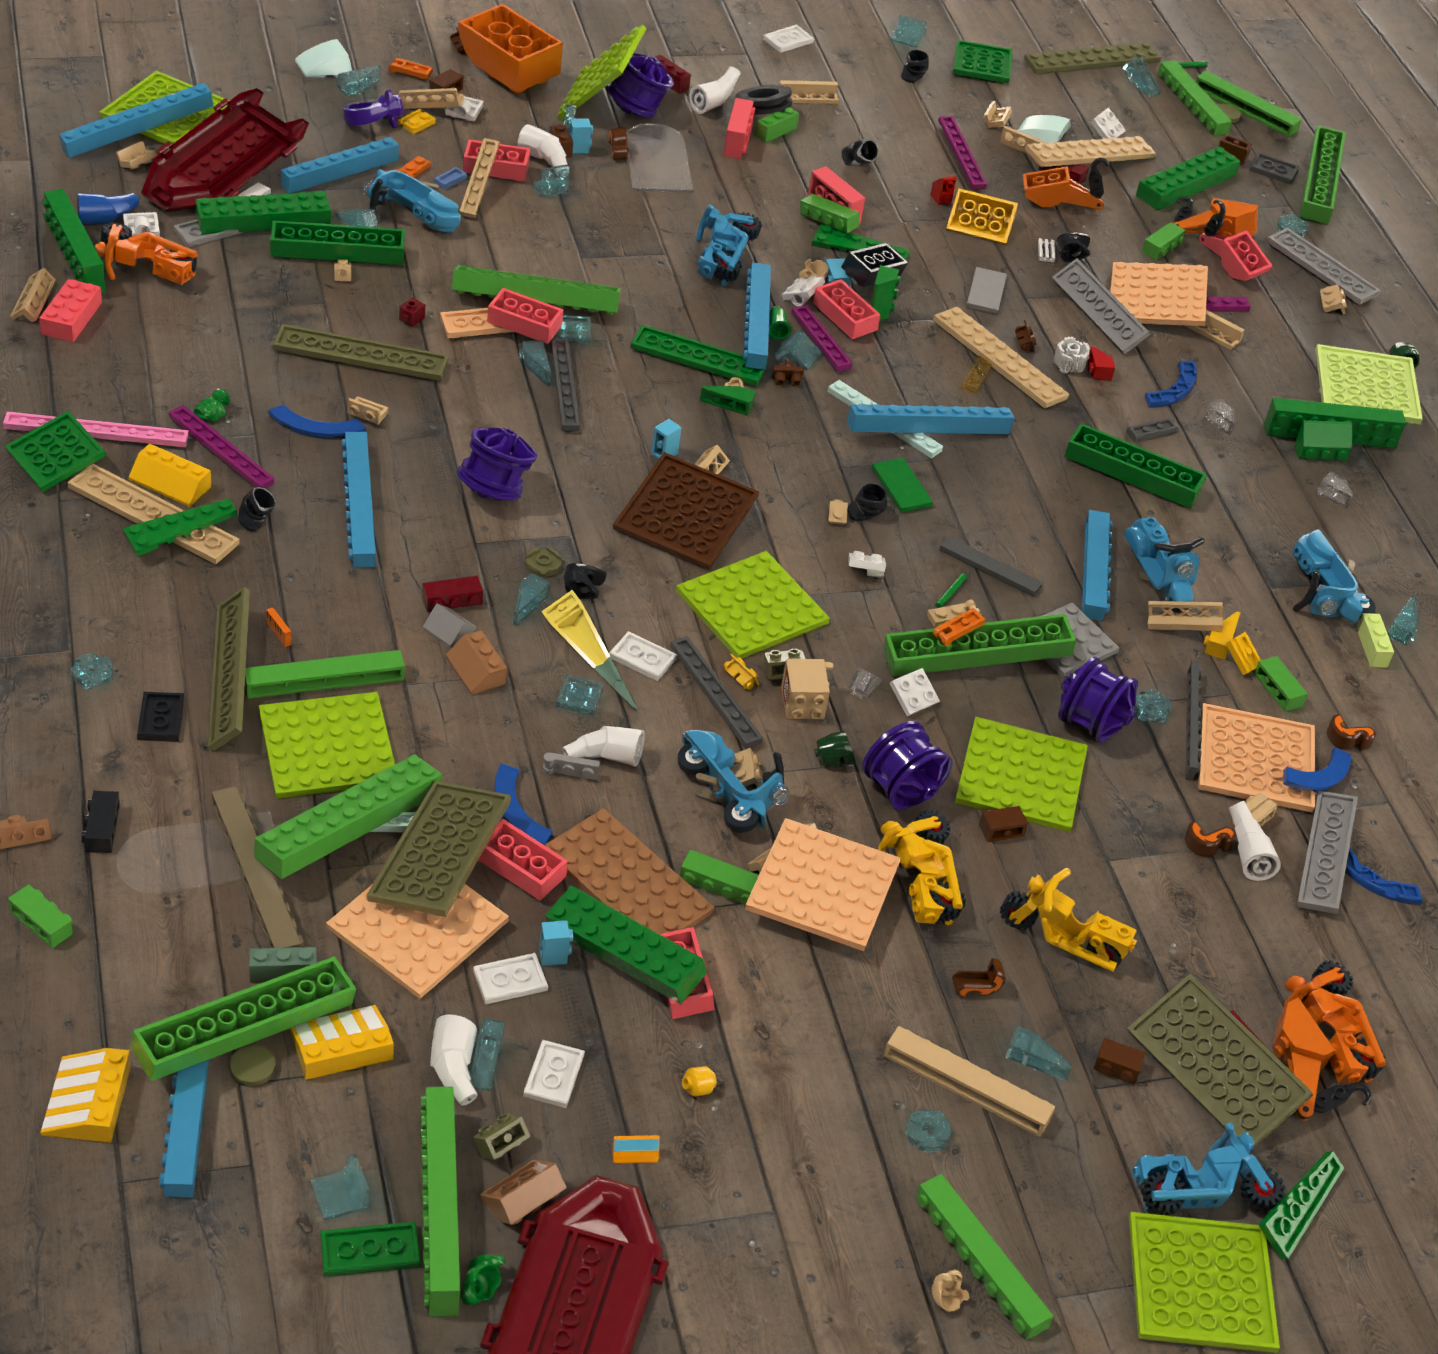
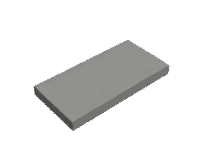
[174,220,244,248]
[966,267,1007,314]

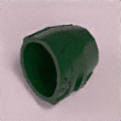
[1389,342,1420,369]
[814,731,856,768]

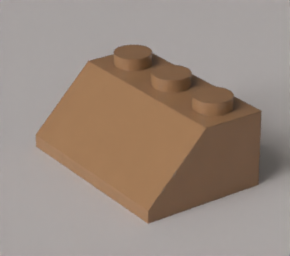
[446,630,507,695]
[479,1159,567,1225]

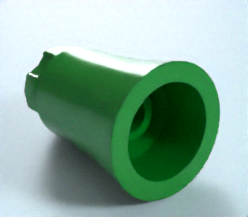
[769,306,791,340]

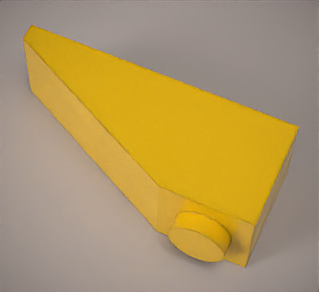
[1203,612,1240,660]

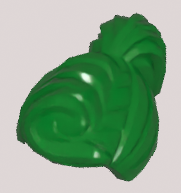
[194,389,231,422]
[461,1255,505,1306]

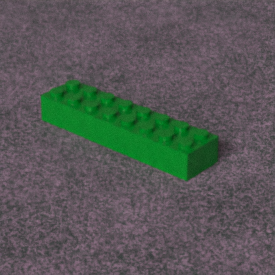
[1136,147,1240,211]
[42,188,106,292]
[195,191,331,234]
[270,221,405,265]
[1264,397,1406,449]
[1064,423,1207,508]
[544,885,707,1004]

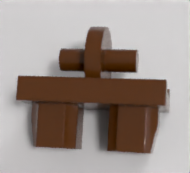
[771,359,804,386]

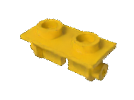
[723,653,759,690]

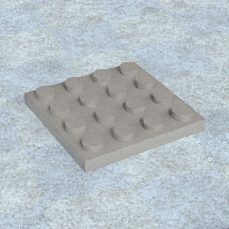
[1042,603,1119,678]

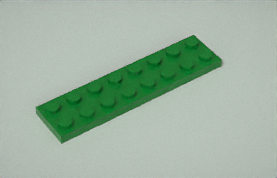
[631,325,768,386]

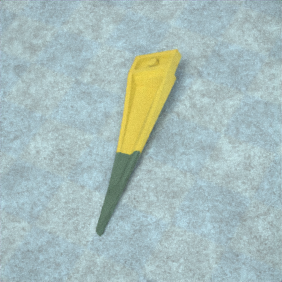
[541,590,637,710]

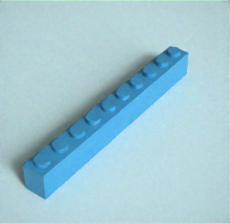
[59,83,213,158]
[743,263,771,369]
[846,404,1015,434]
[342,432,375,568]

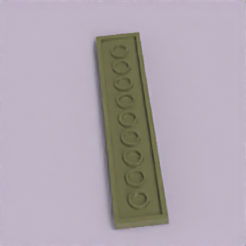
[1024,42,1161,74]
[273,324,449,381]
[208,587,250,751]

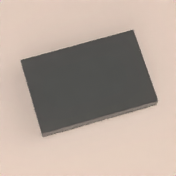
[1249,153,1299,185]

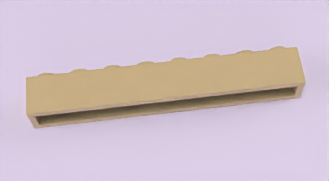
[884,1026,1056,1137]

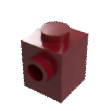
[399,297,425,327]

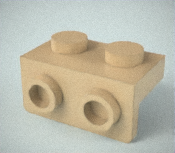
[984,101,1012,128]
[116,141,157,170]
[1320,284,1347,314]
[347,396,388,425]
[730,748,763,788]

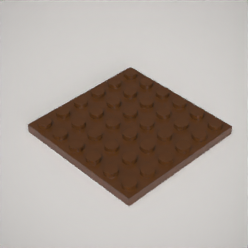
[613,452,759,570]

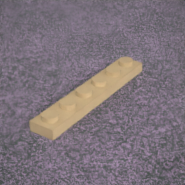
[460,138,499,218]

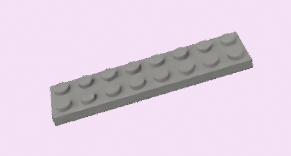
[1267,228,1381,305]
[1052,258,1150,355]
[1297,791,1358,914]

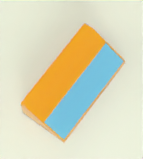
[612,1135,660,1163]

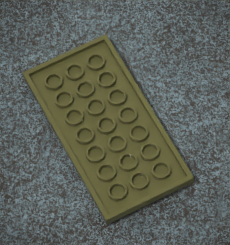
[366,781,511,917]
[1127,974,1313,1147]

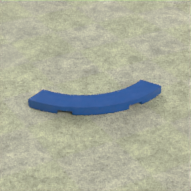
[1145,361,1197,408]
[268,405,366,439]
[1283,747,1351,792]
[495,763,553,845]
[1345,847,1423,905]

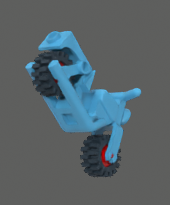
[696,204,762,286]
[1132,1123,1285,1216]

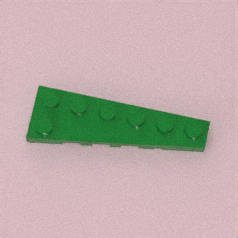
[811,224,910,261]
[123,499,237,557]
[1259,1151,1344,1260]

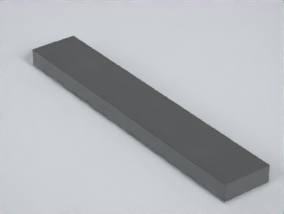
[939,536,1043,596]

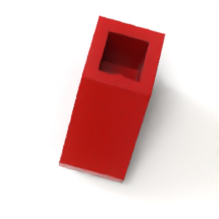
[930,176,957,205]
[1087,346,1115,381]

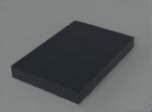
[137,692,185,742]

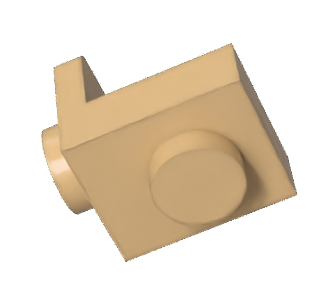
[334,260,351,281]
[828,499,848,525]

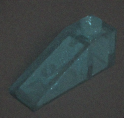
[1123,56,1161,97]
[338,65,381,96]
[335,208,380,228]
[519,341,551,386]
[513,573,550,626]
[1388,595,1419,645]
[470,1018,505,1091]
[1005,1026,1072,1081]

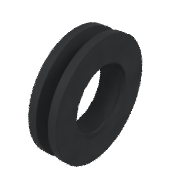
[735,85,792,115]

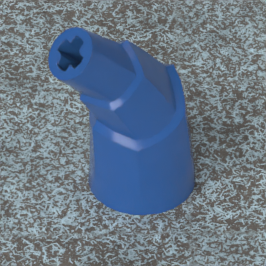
[77,193,139,225]

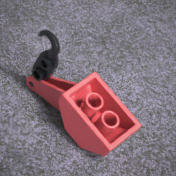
[1199,199,1272,281]

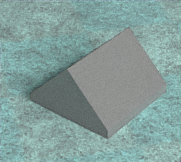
[423,604,477,648]

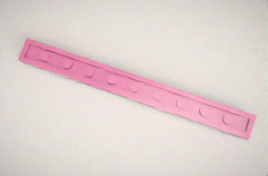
[3,412,189,447]

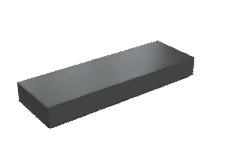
[1126,418,1178,442]

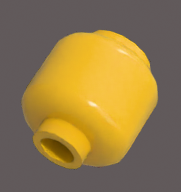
[682,1066,717,1096]

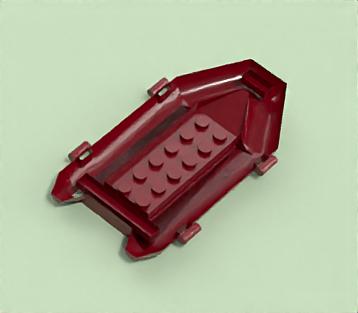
[141,88,309,212]
[480,1175,669,1354]

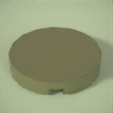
[1217,103,1241,123]
[525,547,562,577]
[230,1045,276,1087]

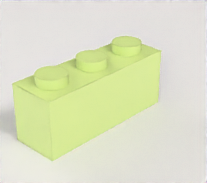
[1356,613,1394,668]

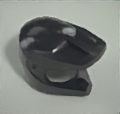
[901,50,929,83]
[842,139,878,165]
[1056,232,1090,262]
[847,483,888,521]
[238,487,276,531]
[564,563,607,599]

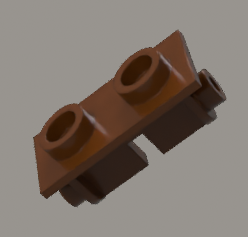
[450,27,466,54]
[1015,320,1037,353]

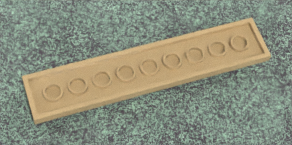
[1025,136,1156,167]
[933,307,1069,408]
[68,464,239,565]

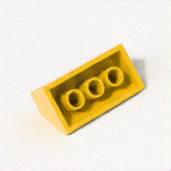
[129,443,211,507]

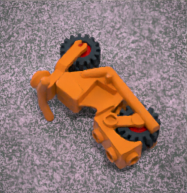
[95,223,198,285]
[1282,960,1386,1083]

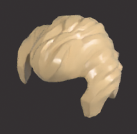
[799,259,829,279]
[932,1270,970,1312]

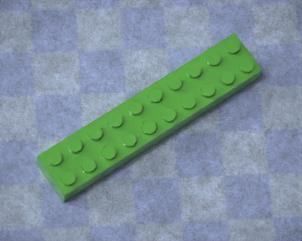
[1299,125,1346,224]
[452,265,621,314]
[883,614,1076,677]
[254,754,442,879]
[130,956,356,1081]
[420,1087,460,1317]

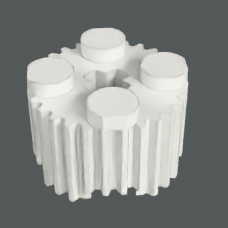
[1054,337,1090,374]

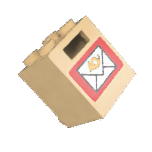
[781,659,833,719]

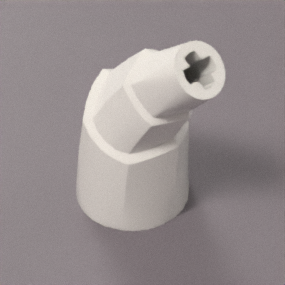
[689,66,741,114]
[518,124,569,176]
[562,726,645,767]
[1228,801,1281,881]
[430,1015,478,1106]

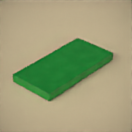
[872,458,933,513]
[320,1221,421,1277]

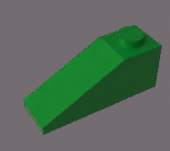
[700,386,756,416]

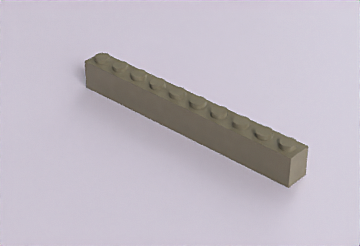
[212,786,304,948]

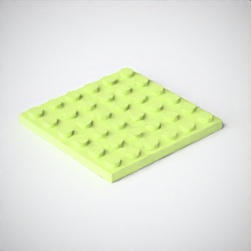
[1315,344,1423,424]

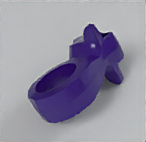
[343,89,404,128]

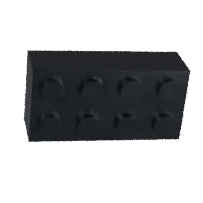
[841,243,908,287]

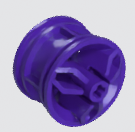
[606,53,674,118]
[457,427,537,501]
[1058,657,1138,743]
[862,721,953,810]

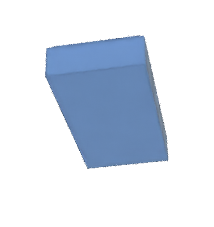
[434,167,467,190]

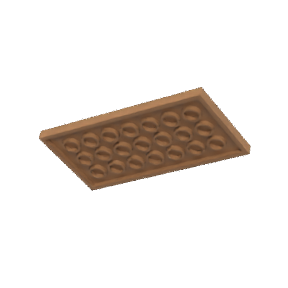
[544,808,715,934]

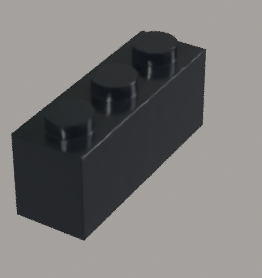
[81,790,120,853]

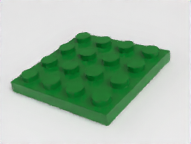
[952,39,1013,83]
[5,411,106,493]

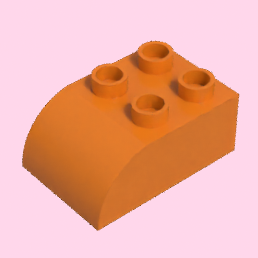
[458,4,563,93]

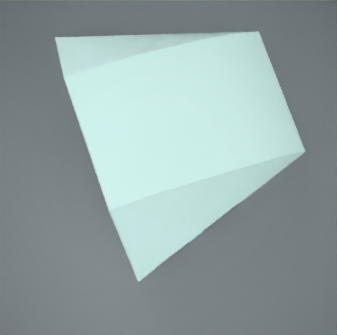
[295,39,354,78]
[1017,115,1071,143]

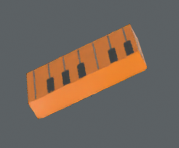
[266,607,291,647]

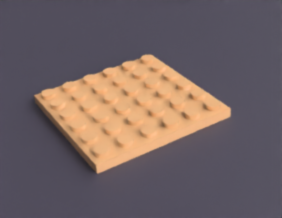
[1111,262,1208,326]
[1198,703,1315,813]
[745,818,901,951]
[326,884,509,999]

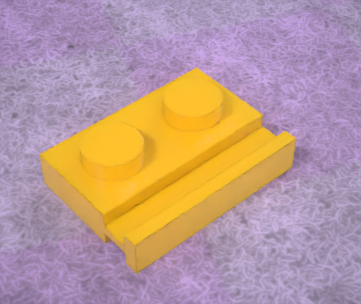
[398,109,436,134]
[1225,632,1261,675]

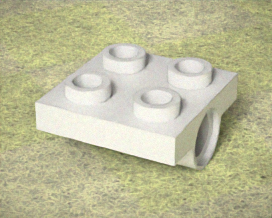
[445,96,484,121]
[1090,108,1126,139]
[123,212,160,237]
[782,276,825,307]
[848,551,886,578]
[889,668,940,717]

